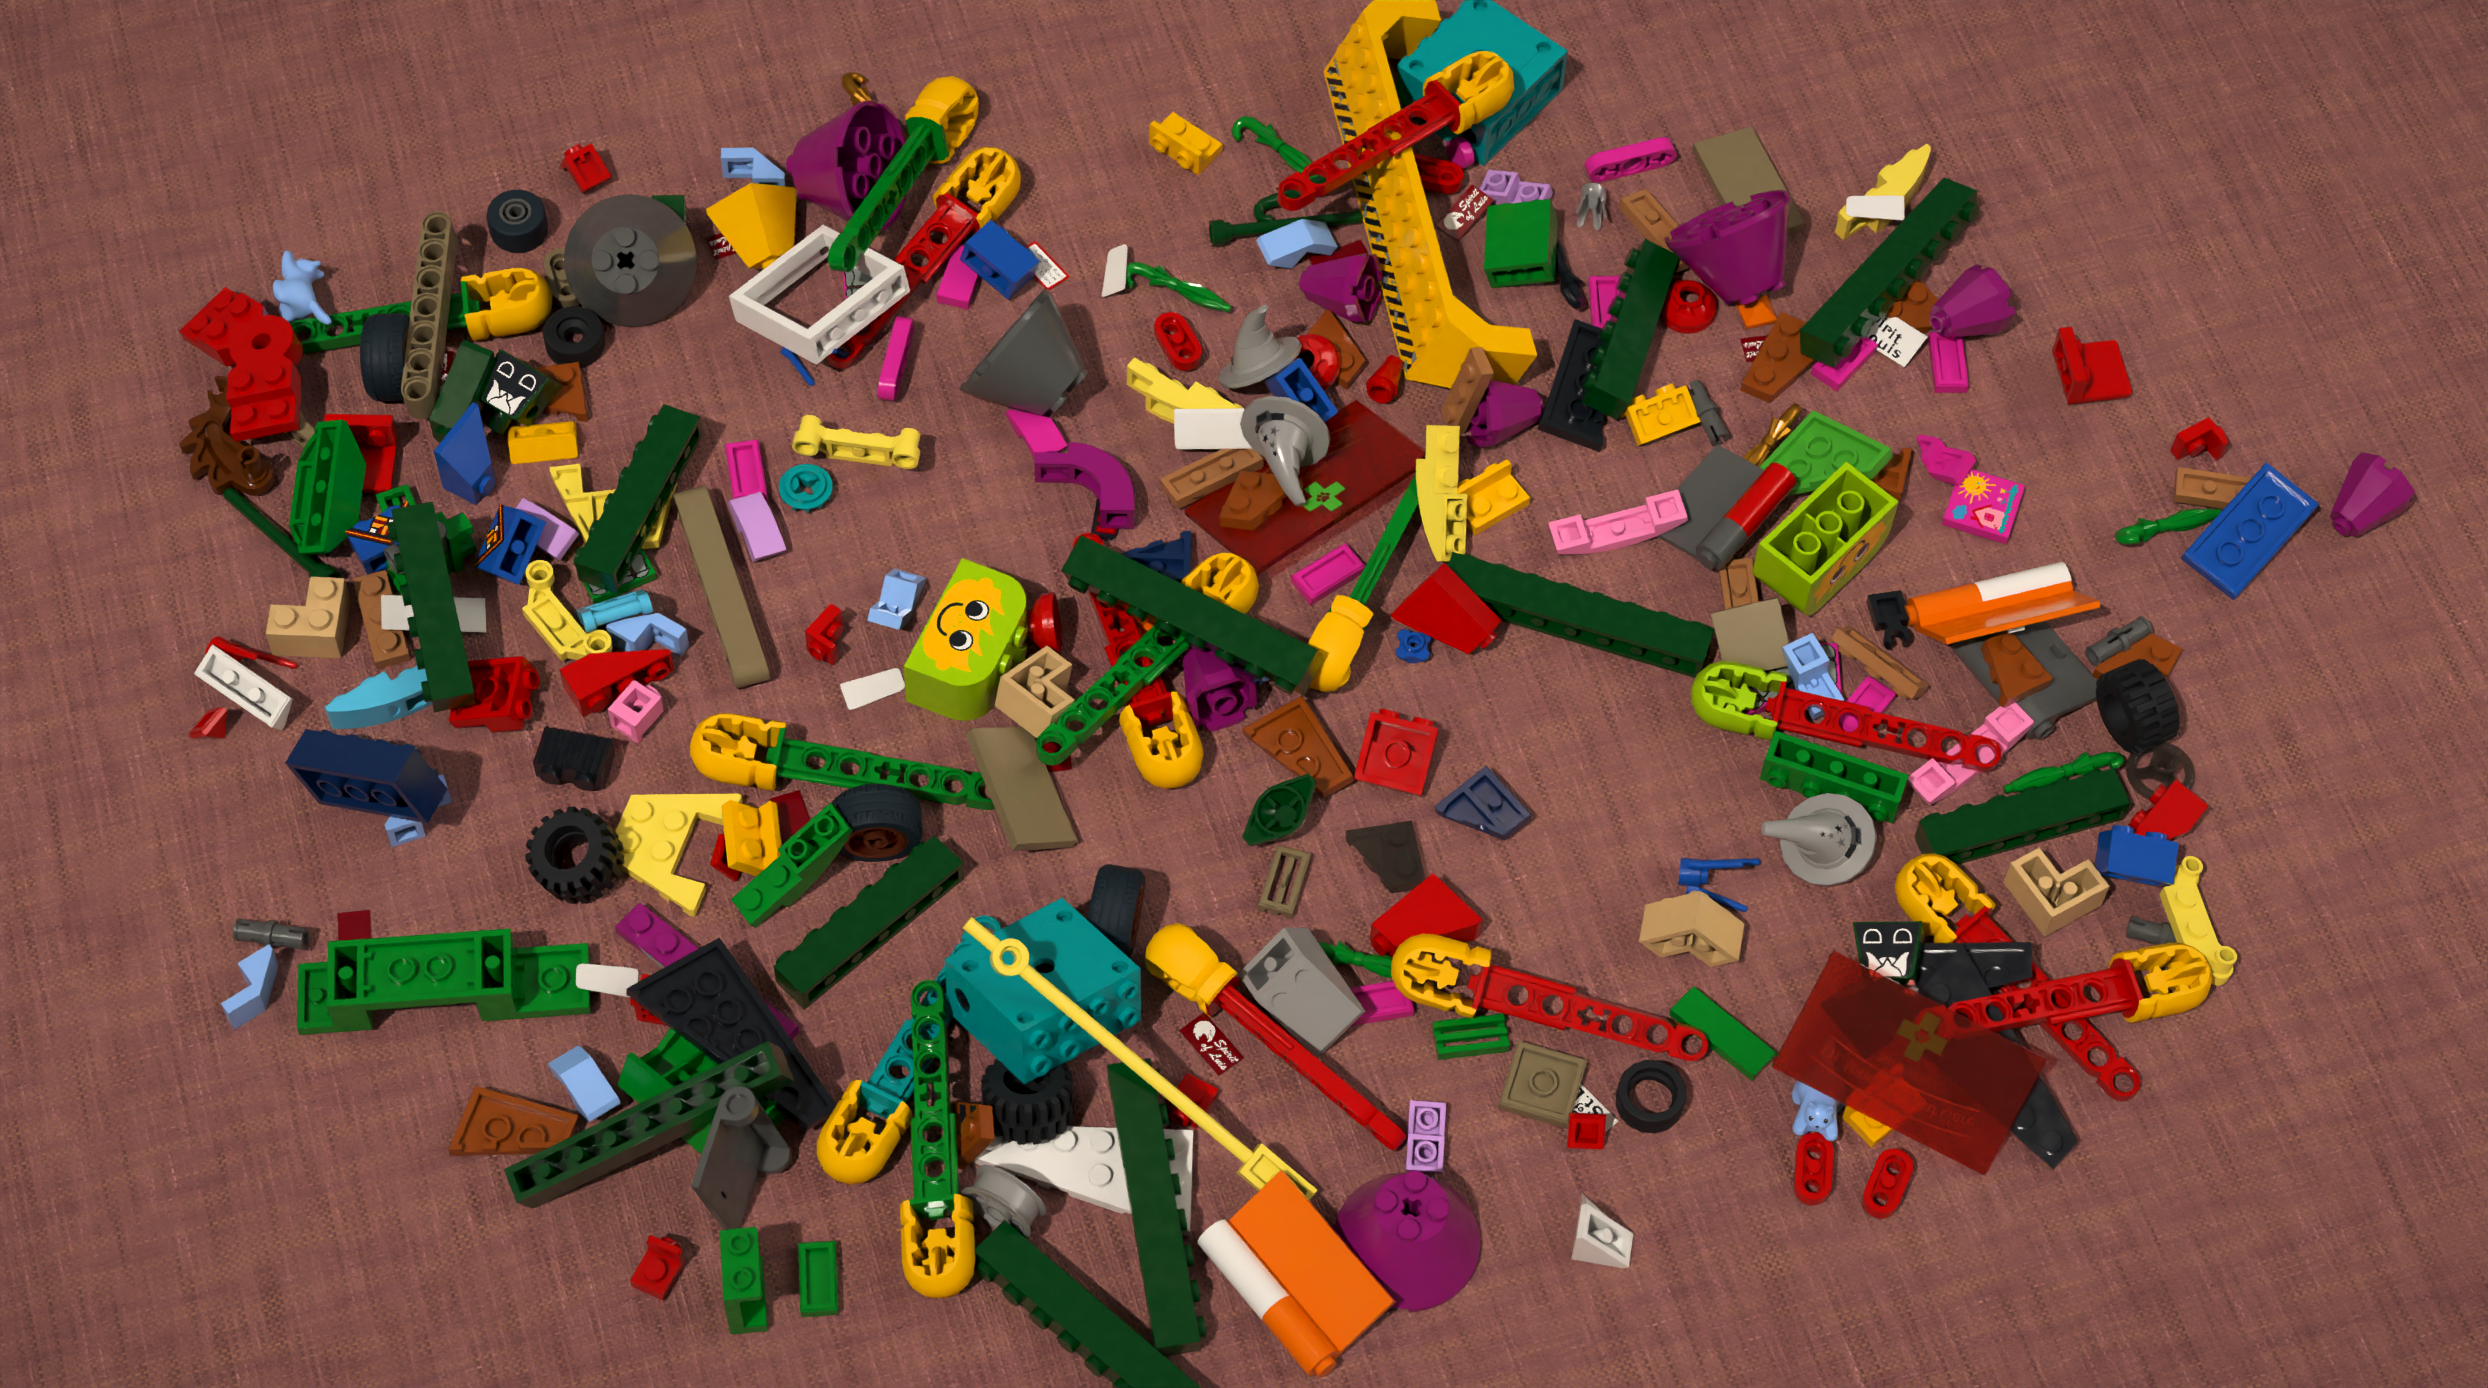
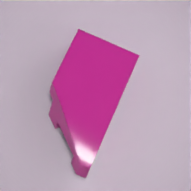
[1005,409,1068,458]
[1917,434,1977,486]

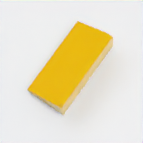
[508,421,578,464]

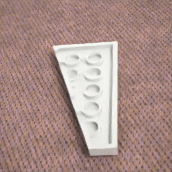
[973,1126,1193,1237]

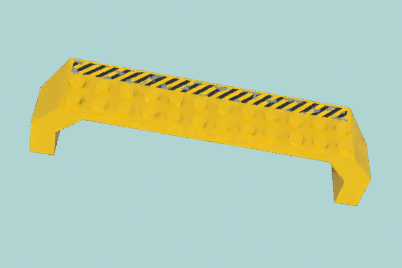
[1323,0,1538,388]

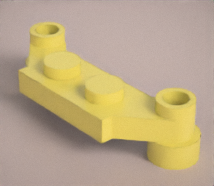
[792,415,921,469]
[522,560,613,662]
[2159,856,2237,986]

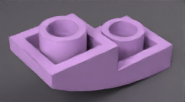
[1480,170,1553,205]
[728,492,787,562]
[516,498,579,561]
[1406,1100,1446,1173]

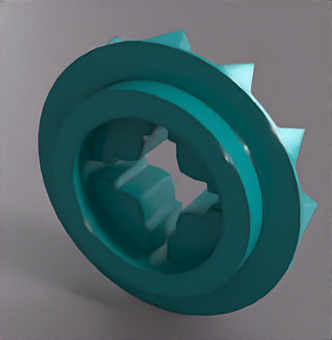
[779,464,833,513]

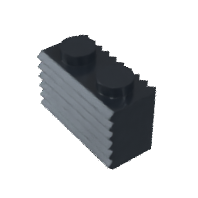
[533,726,615,791]

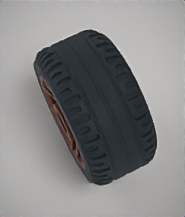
[360,313,410,401]
[831,784,923,862]
[1087,864,1145,958]

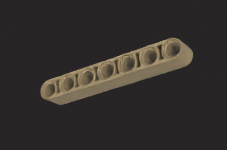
[401,211,457,420]
[672,485,770,689]

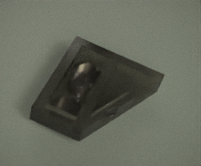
[1345,821,1425,894]

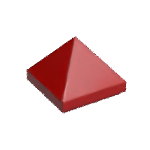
[189,707,227,739]
[710,833,740,881]
[1567,1113,1606,1150]

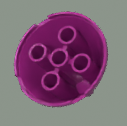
[786,100,907,231]
[1665,190,1790,305]
[1334,1170,1481,1312]

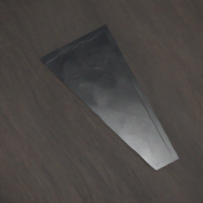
[626,937,837,1131]
[1896,944,2078,1170]

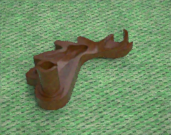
[179,376,275,496]

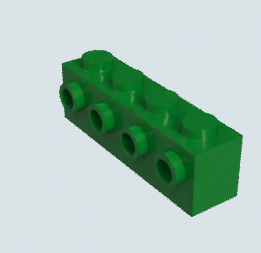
[1760,731,1909,824]

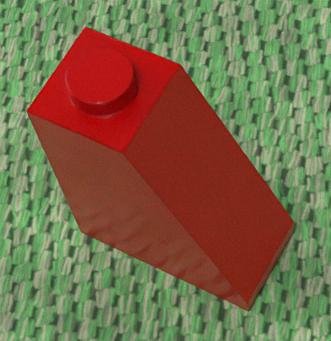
[1390,563,1502,654]
[1370,873,1483,957]

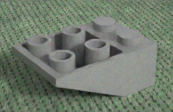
[1238,927,1365,1057]

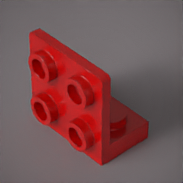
[2052,327,2132,404]
[324,414,398,493]

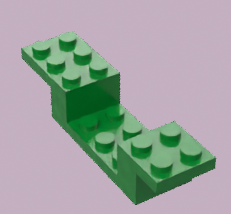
[297,928,591,1035]

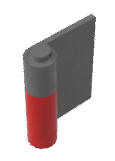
[1656,444,1796,570]

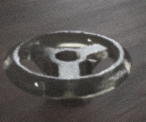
[2126,742,2195,799]

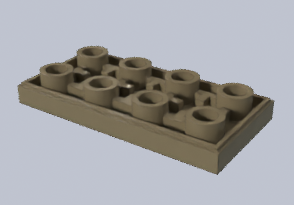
[1692,126,1804,234]
[965,726,1077,851]

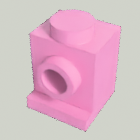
[608,680,664,744]

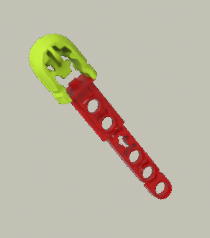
[1691,661,2001,772]

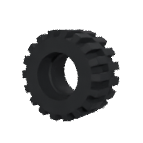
[2096,659,2180,754]
[525,806,625,904]
[981,1059,1074,1145]

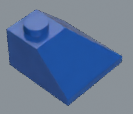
[434,402,495,505]

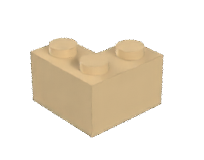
[266,577,351,658]
[995,646,1075,745]
[2003,847,2110,937]
[1639,891,1745,967]

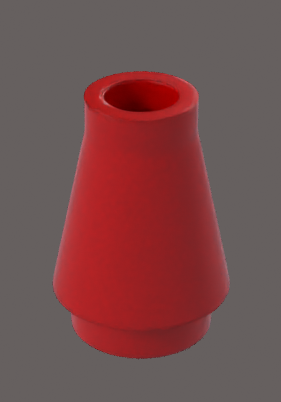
[1366,356,1404,404]

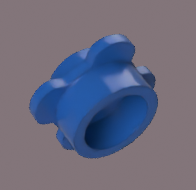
[1396,629,1431,663]

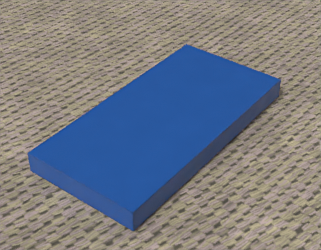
[2181,462,2319,601]

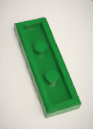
[1669,986,1777,1081]

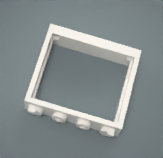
[729,225,910,365]

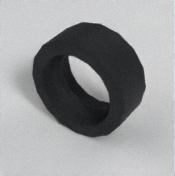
[1616,1060,1686,1133]

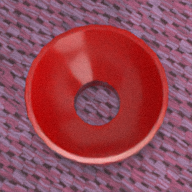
[1659,279,1717,334]
[1295,334,1341,390]
[1027,592,1062,654]

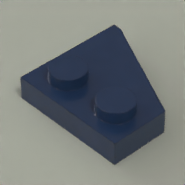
[1123,531,1191,583]
[1434,766,1532,841]

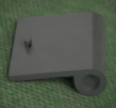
[1951,621,2097,740]
[691,1086,792,1230]

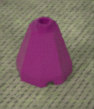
[1299,253,1383,322]
[1930,264,2015,337]
[1466,379,1544,447]
[2330,452,2415,537]
[1183,647,1257,732]

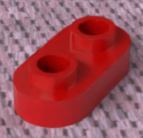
[1414,154,1464,194]
[1154,312,1202,371]
[1793,1133,1834,1206]
[1862,1149,1913,1219]

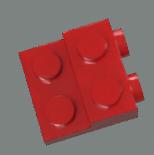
[448,656,539,732]
[1354,709,1439,797]

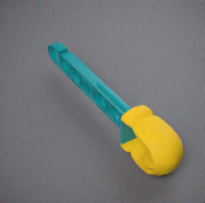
[816,915,1001,1185]

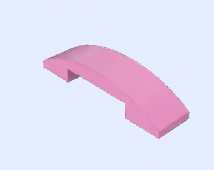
[1548,490,1688,555]
[1907,702,2034,805]

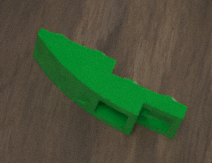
[731,803,852,928]

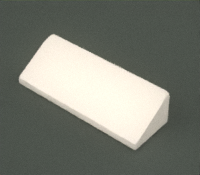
[1174,408,1252,449]
[194,645,293,731]

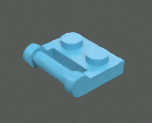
[576,589,653,633]

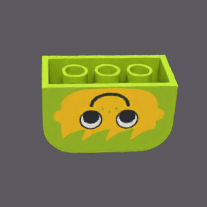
[1752,462,1899,616]
[904,558,1028,721]

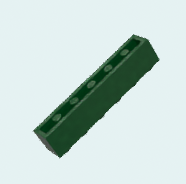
[1582,239,1679,420]
[573,404,703,594]
[387,501,476,713]
[1915,768,2130,865]
[774,835,964,1010]

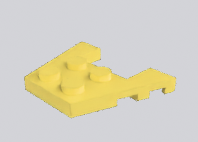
[550,464,677,549]
[615,794,743,917]

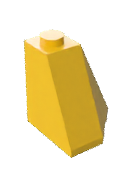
[706,183,797,270]

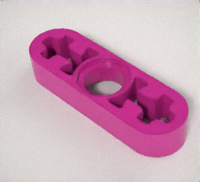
[1584,137,1677,183]
[878,316,914,401]

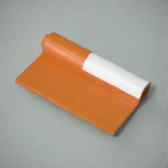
[1904,562,2101,644]
[1197,1170,1396,1378]

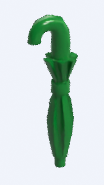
[1231,116,1317,179]
[1125,262,1232,313]
[2114,508,2222,545]
[2003,752,2124,794]
[1317,940,1393,978]

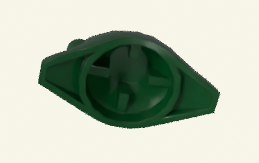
[1242,773,1317,846]

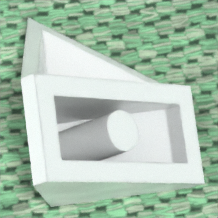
[1571,1193,1633,1268]

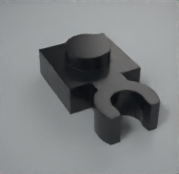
[1866,590,1910,650]

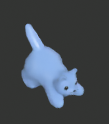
[273,251,332,325]
[1792,1035,1845,1142]

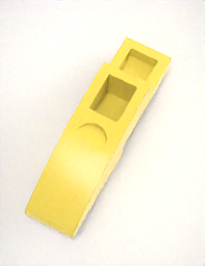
[1835,144,1931,240]
[1127,357,1243,424]
[1416,425,1467,561]

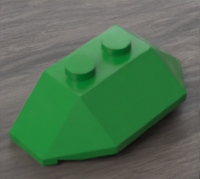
[289,420,366,555]

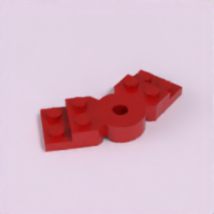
[179,287,303,442]

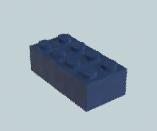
[285,729,448,823]

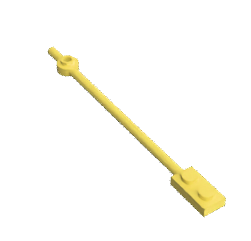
[962,916,1317,1201]

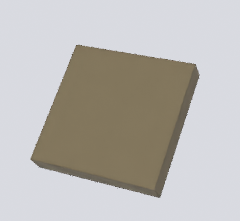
[1711,597,1790,671]
[1498,1040,1587,1129]

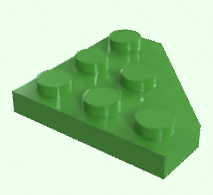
[1760,410,1893,496]

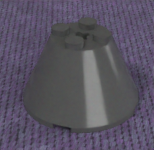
[564,194,697,327]
[959,288,1088,417]

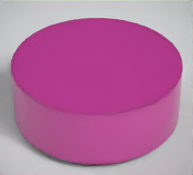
[1446,136,1475,170]

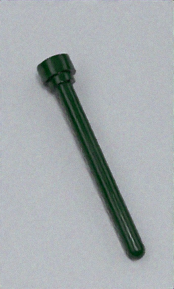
[1209,211,1363,246]
[223,488,341,578]

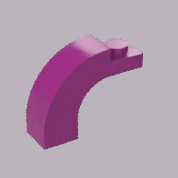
[1034,442,1134,529]

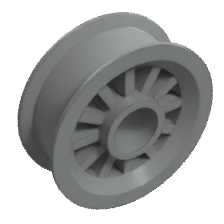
[961,1165,1046,1239]

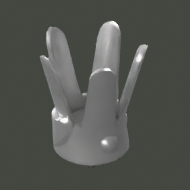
[1574,183,1607,230]

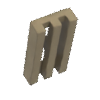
[1258,845,1311,919]

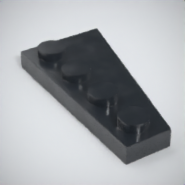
[1538,319,1604,452]
[1900,942,2032,1005]

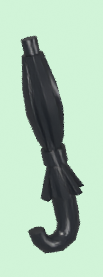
[1555,238,1584,310]

